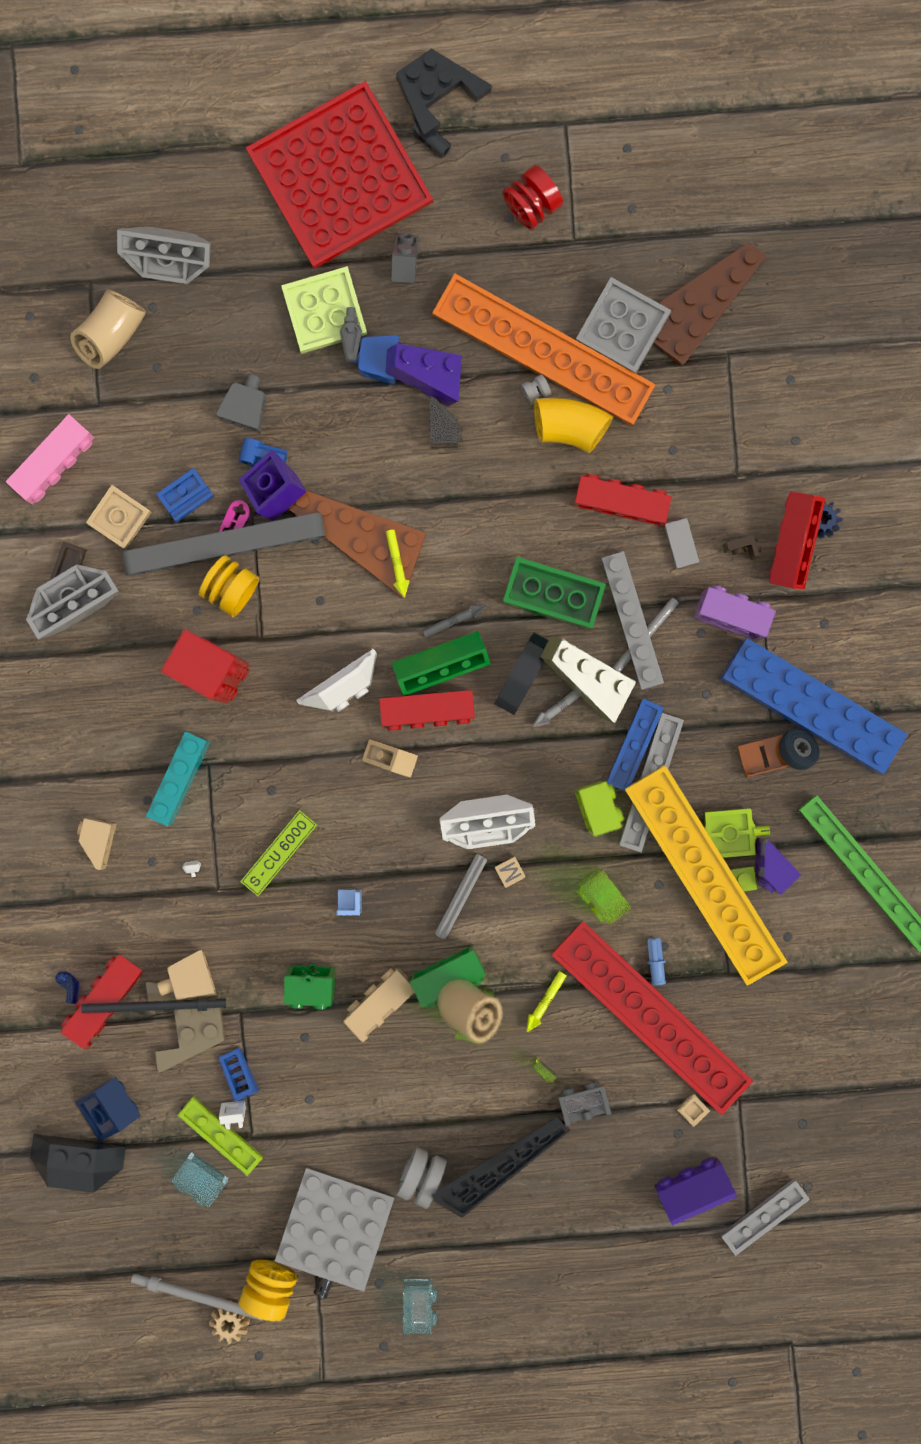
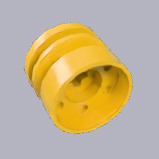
[199,555,260,618]
[238,1260,298,1321]

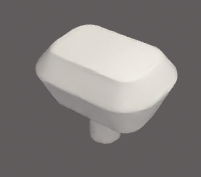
[182,861,201,877]

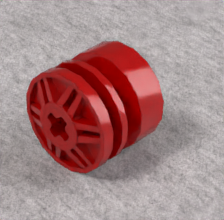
[502,165,563,231]

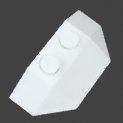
[296,649,377,712]
[440,795,535,849]

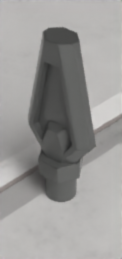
[340,307,362,362]

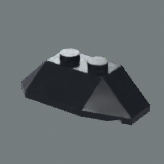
[30,1134,126,1193]

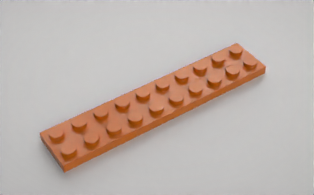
[432,273,656,427]

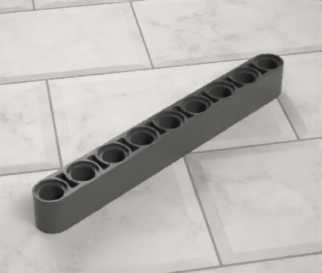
[121,513,326,576]

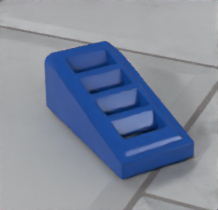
[218,1048,260,1101]

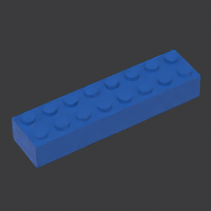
[719,638,908,774]

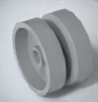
[396,1147,447,1209]

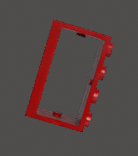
[161,629,250,704]

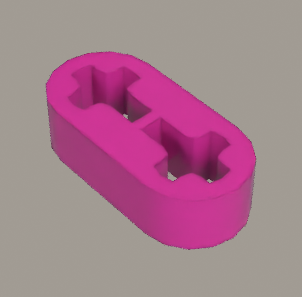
[219,500,251,532]

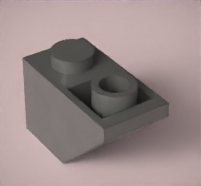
[392,233,419,283]

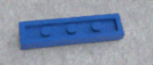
[606,698,664,792]

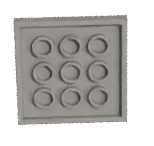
[275,1167,394,1292]

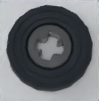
[779,729,820,770]

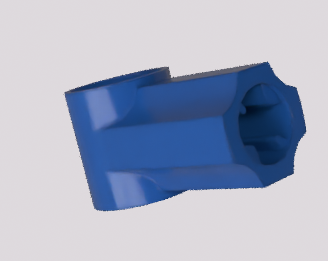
[239,438,287,466]

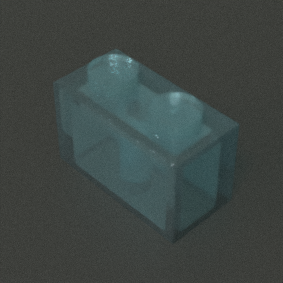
[171,1152,229,1208]

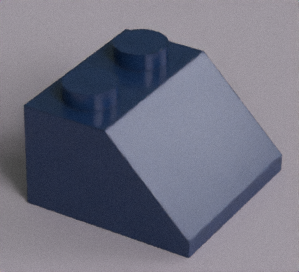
[75,1077,141,1141]

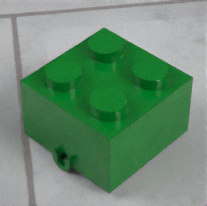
[284,963,336,1009]

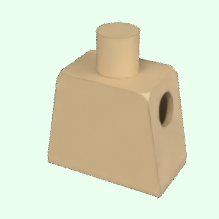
[157,950,217,1000]

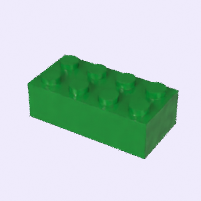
[502,557,606,631]

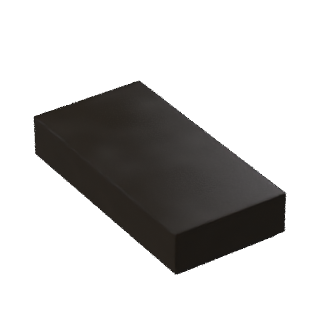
[50,542,87,580]

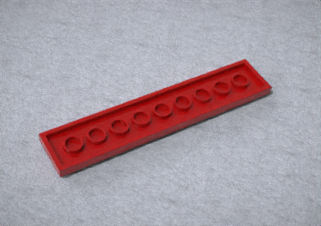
[551,920,753,1115]

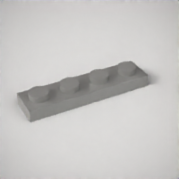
[720,1178,810,1256]

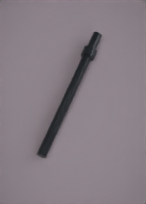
[81,997,226,1014]

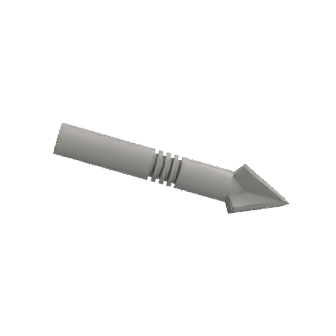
[533,690,580,727]

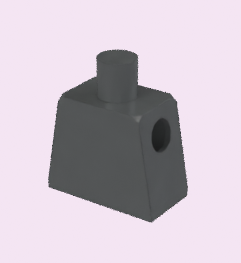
[216,374,267,434]

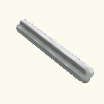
[435,854,487,939]

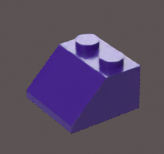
[239,450,307,521]
[755,838,801,894]

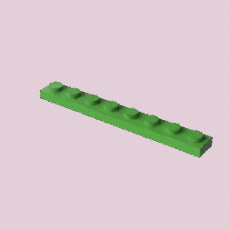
[798,795,921,952]

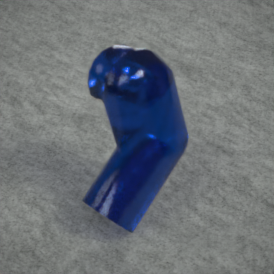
[55,971,79,1004]

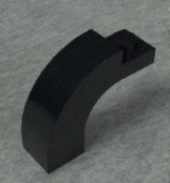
[494,632,549,715]

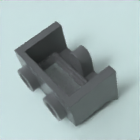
[558,1081,611,1126]

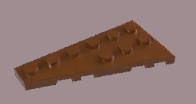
[653,243,766,367]

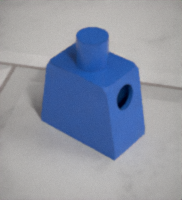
[346,335,400,385]

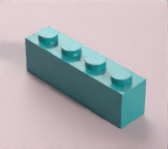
[146,731,211,826]

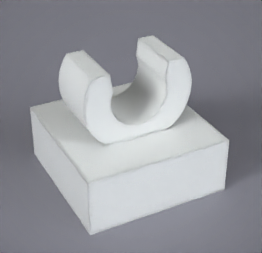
[219,1100,246,1130]

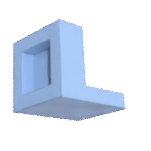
[337,889,362,915]

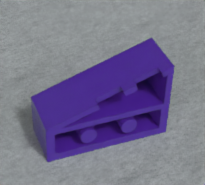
[385,343,462,407]

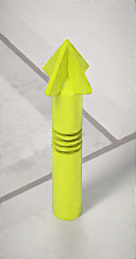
[386,530,410,598]
[526,971,567,1032]

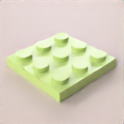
[281,266,367,354]

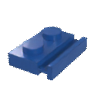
[156,468,214,522]

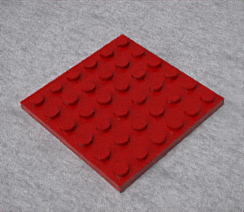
[246,81,433,269]

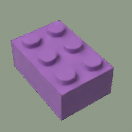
[693,585,776,641]

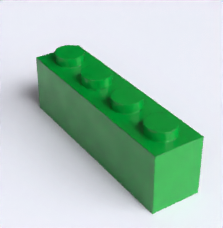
[391,631,491,696]

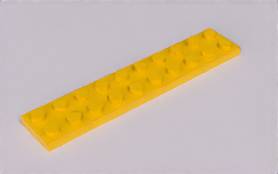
[625,764,788,986]

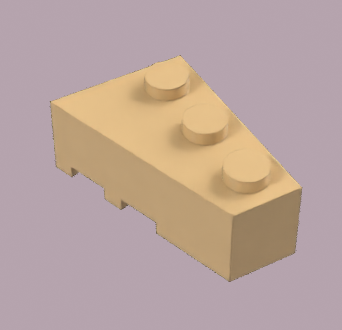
[343,967,414,1043]

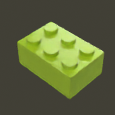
[573,781,624,837]

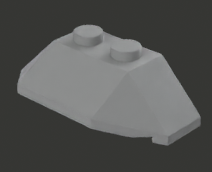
[117,226,211,284]
[26,564,119,640]

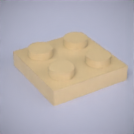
[86,485,151,550]

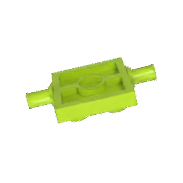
[704,808,770,858]

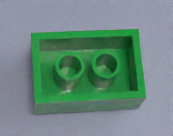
[410,945,486,1008]

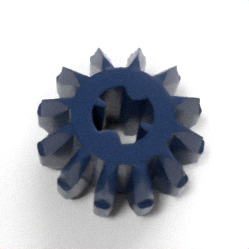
[818,501,843,540]

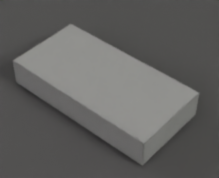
[664,518,699,569]

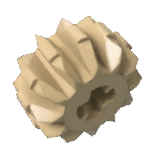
[209,1300,250,1345]

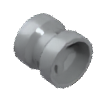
[521,374,551,405]

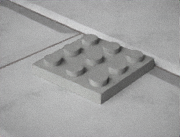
[576,277,671,373]

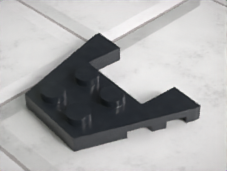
[396,48,492,139]

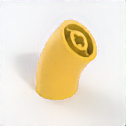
[534,398,613,454]

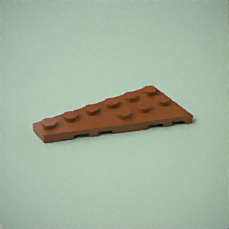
[288,491,426,598]

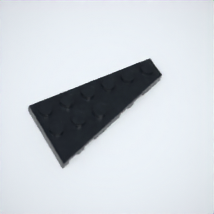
[431,1117,571,1218]

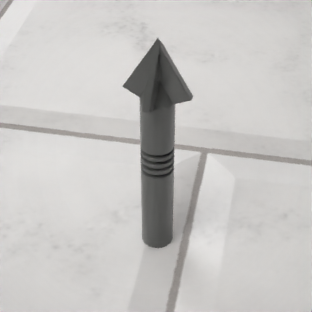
[423,605,486,638]

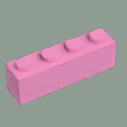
[6,414,95,504]

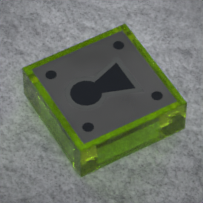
[533,1058,557,1084]

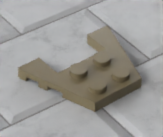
[146,981,225,1073]

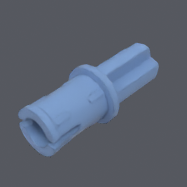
[647,937,666,985]

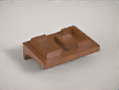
[737,735,789,778]

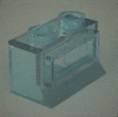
[403,1279,437,1336]

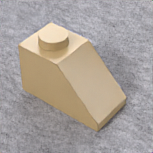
[362,739,418,778]
[77,817,116,870]

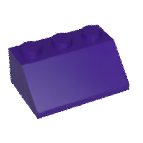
[654,1158,737,1226]

